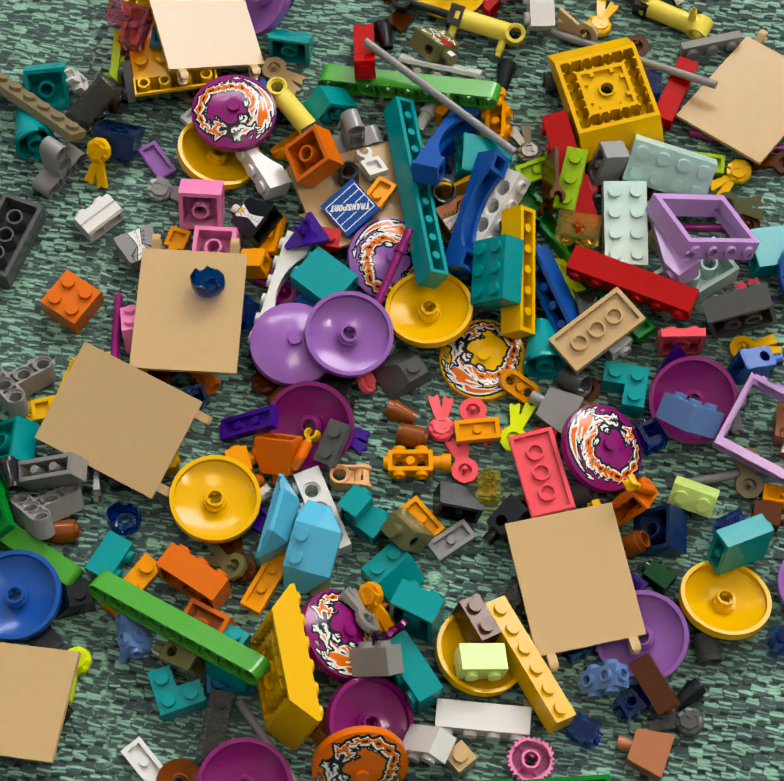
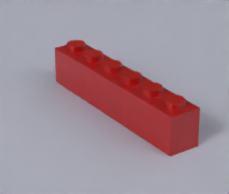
[539,109,602,239]
[566,245,699,321]

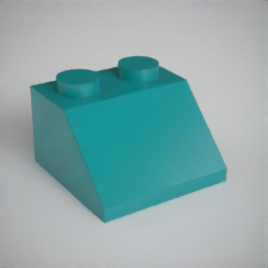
[268,29,314,65]
[23,62,70,109]
[0,415,39,461]
[361,541,426,604]

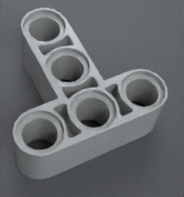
[332,108,384,154]
[32,136,87,199]
[0,356,56,417]
[10,484,85,540]

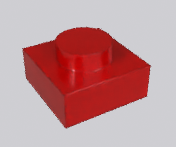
[481,0,501,17]
[317,226,341,252]

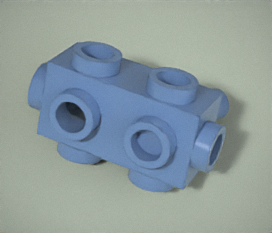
[115,612,153,664]
[577,659,638,700]

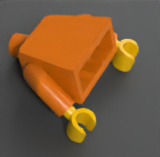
[251,427,321,486]
[587,474,658,527]

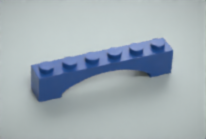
[410,106,482,186]
[445,149,510,277]

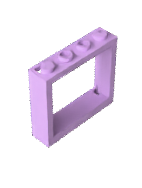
[645,193,760,260]
[712,373,784,485]

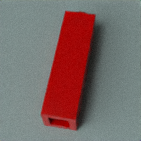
[353,24,376,80]
[657,56,699,132]

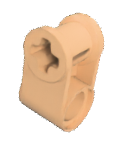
[329,464,372,491]

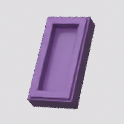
[137,140,177,179]

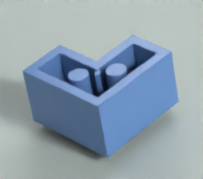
[655,391,725,439]

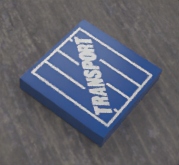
[320,178,381,238]

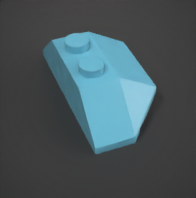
[255,473,302,566]
[283,500,343,595]

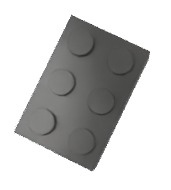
[702,282,778,339]

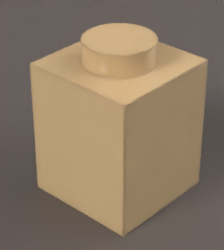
[445,740,477,779]

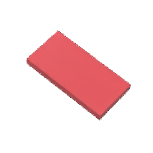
[508,427,576,518]

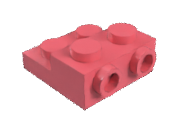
[655,326,706,356]

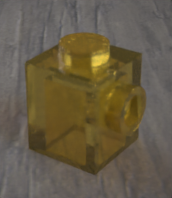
[477,468,501,503]

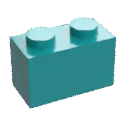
[85,530,136,579]

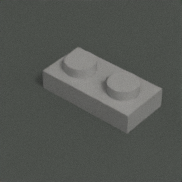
[427,518,477,563]

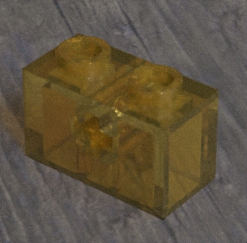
[555,210,603,248]

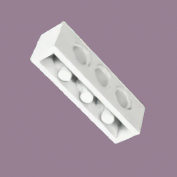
[396,54,483,80]
[476,168,531,241]
[291,465,352,557]

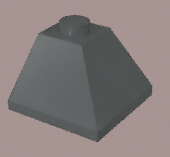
[372,347,429,401]

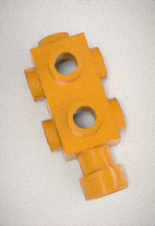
[480,87,513,142]
[383,445,451,480]

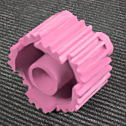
[506,736,555,781]

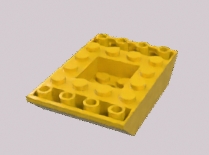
[547,37,664,164]
[251,583,324,750]

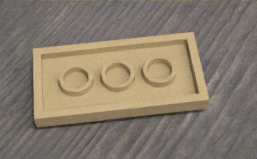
[548,287,646,374]

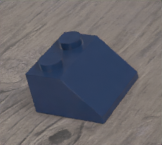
[92,119,146,162]
[634,503,687,558]

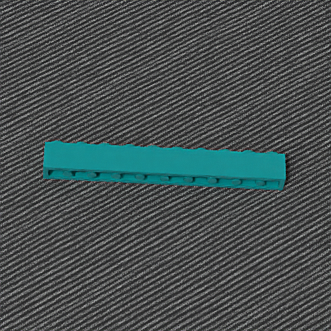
[383,96,449,289]

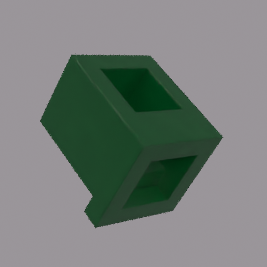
[641,560,679,595]

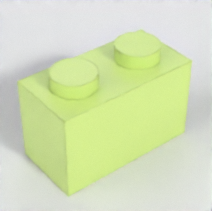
[667,475,720,518]
[453,643,508,682]

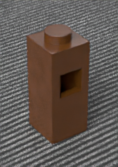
[629,652,680,716]

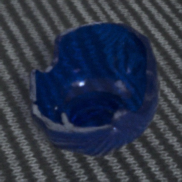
[190,266,226,298]
[106,501,142,536]

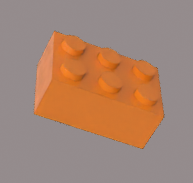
[156,542,232,611]

